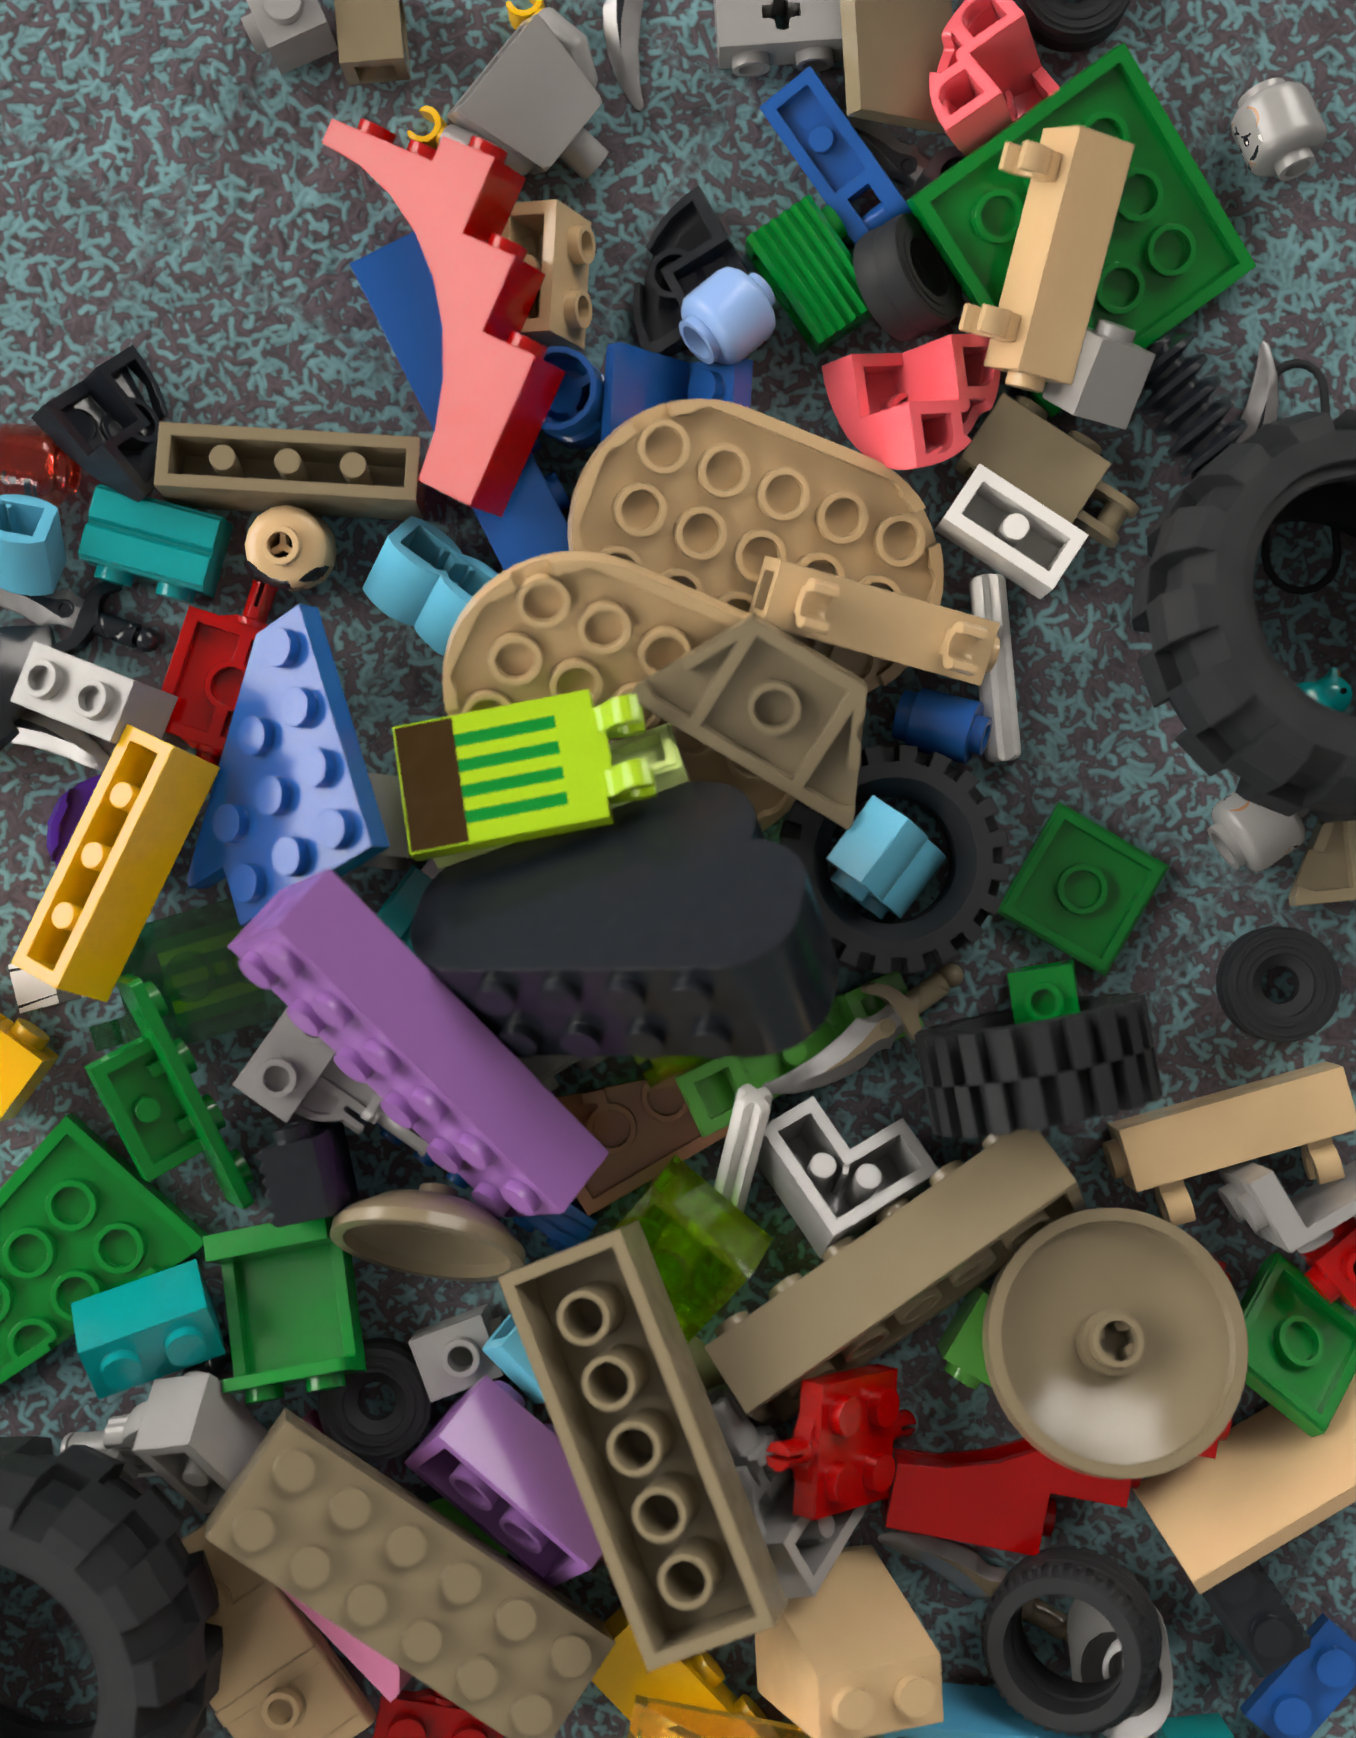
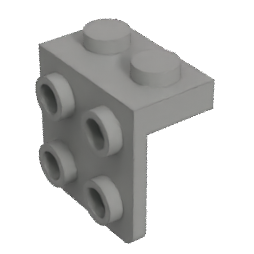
[1217,1160,1356,1253]

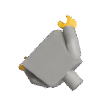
[407,0,609,180]

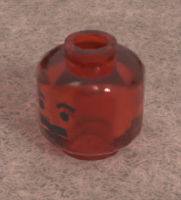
[0,423,81,508]

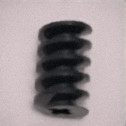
[1140,331,1248,478]

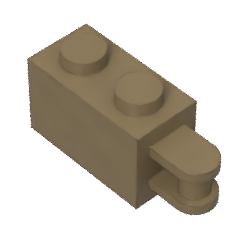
[953,393,1140,548]

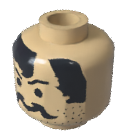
[245,505,337,592]

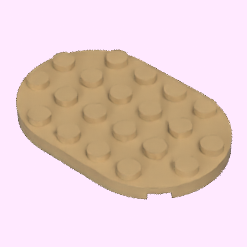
[568,399,944,693]
[442,551,796,831]

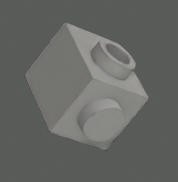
[241,0,338,75]
[1042,319,1156,430]
[408,1304,504,1402]

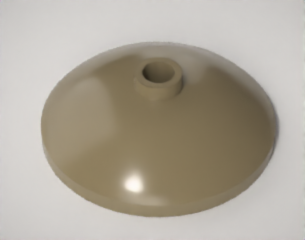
[330,1183,526,1282]

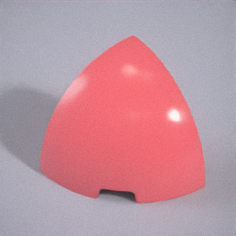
[929,0,1060,156]
[821,334,1001,470]

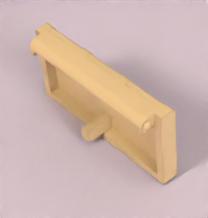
[180,1522,377,1738]

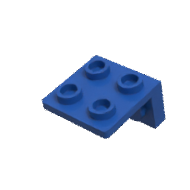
[600,342,753,444]

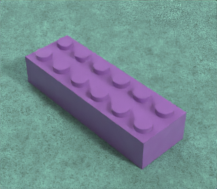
[228,868,609,1218]

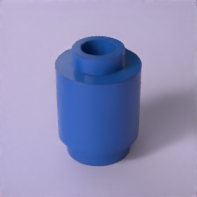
[892,687,992,764]

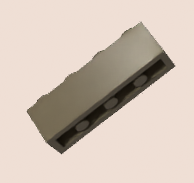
[154,422,427,521]

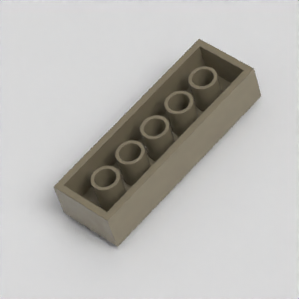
[704,1129,1087,1430]
[498,1220,788,1671]
[205,1408,616,1738]

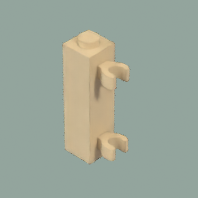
[958,126,1135,393]
[749,555,1000,686]
[1103,1061,1356,1226]

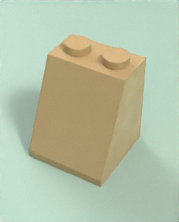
[755,1545,944,1738]

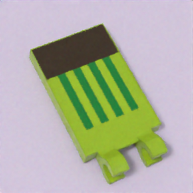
[392,689,657,861]

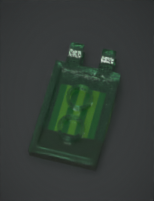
[89,898,288,1052]

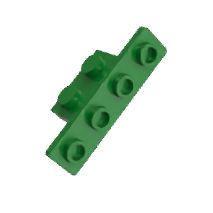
[84,973,255,1210]

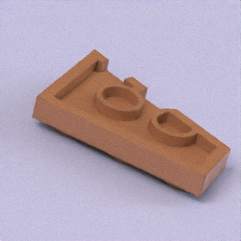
[556,1069,729,1216]

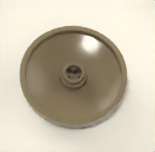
[982,1208,1248,1479]

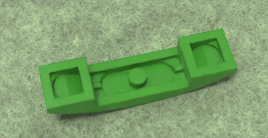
[675,972,924,1137]

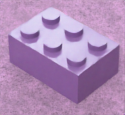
[404,1375,602,1587]

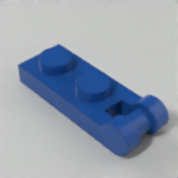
[759,66,914,245]

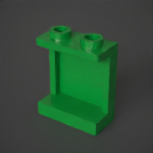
[203,1214,367,1404]

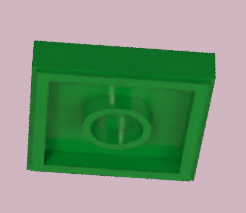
[997,802,1170,976]
[1240,1252,1356,1437]

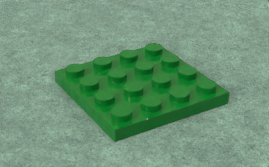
[906,43,1256,417]

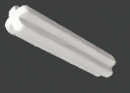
[969,573,1021,762]
[709,1083,773,1225]

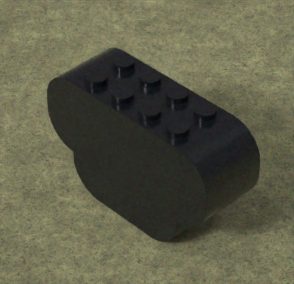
[410,782,839,1059]

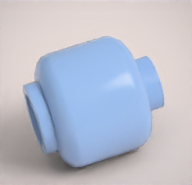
[678,267,776,365]

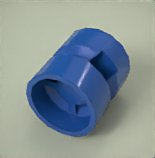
[540,346,605,449]

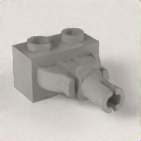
[232,1006,429,1157]
[60,1371,268,1514]
[706,1384,868,1599]

